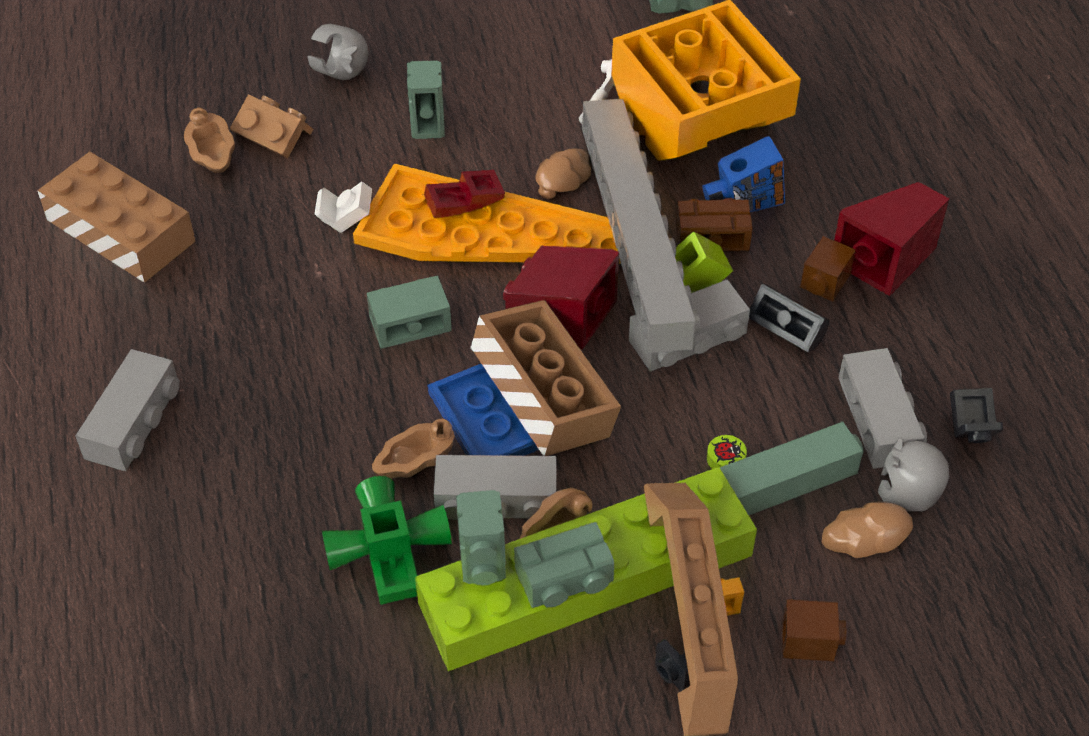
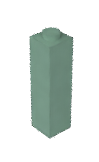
[720,422,863,515]

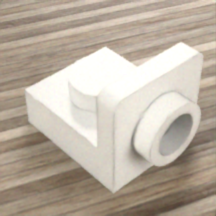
[315,182,372,233]

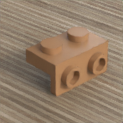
[229,95,314,159]

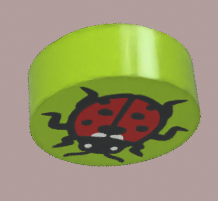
[707,435,747,469]

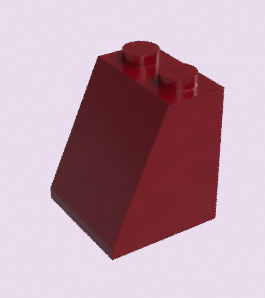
[834,182,950,296]
[503,245,619,350]

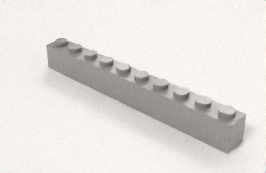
[582,99,700,353]

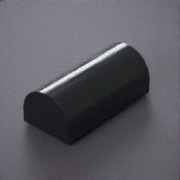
[749,284,829,352]

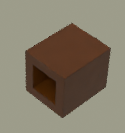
[800,236,856,302]
[782,599,846,662]

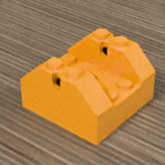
[612,0,801,161]

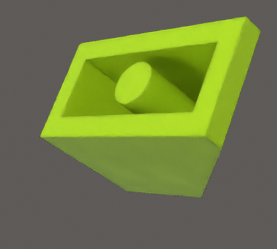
[675,232,733,293]

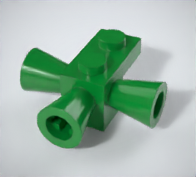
[322,476,452,605]

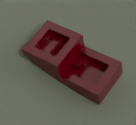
[424,170,505,218]

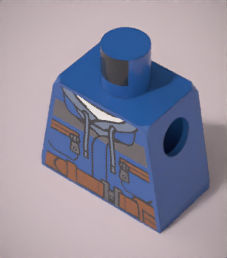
[702,136,785,212]

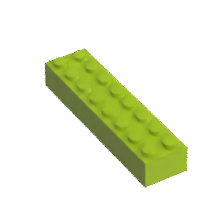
[415,467,757,671]

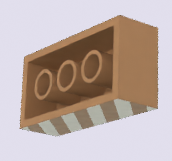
[37,152,195,283]
[471,300,621,456]

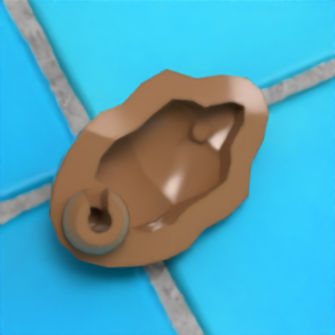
[184,108,235,173]
[535,148,591,199]
[372,419,455,479]
[520,488,592,539]
[822,502,913,558]

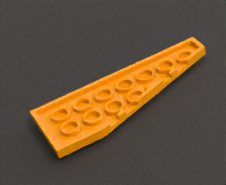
[353,163,621,264]

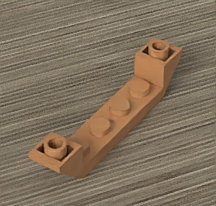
[644,483,738,736]

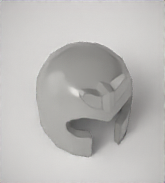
[307,24,368,80]
[878,438,950,511]

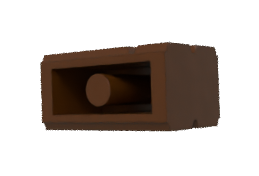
[676,198,752,251]

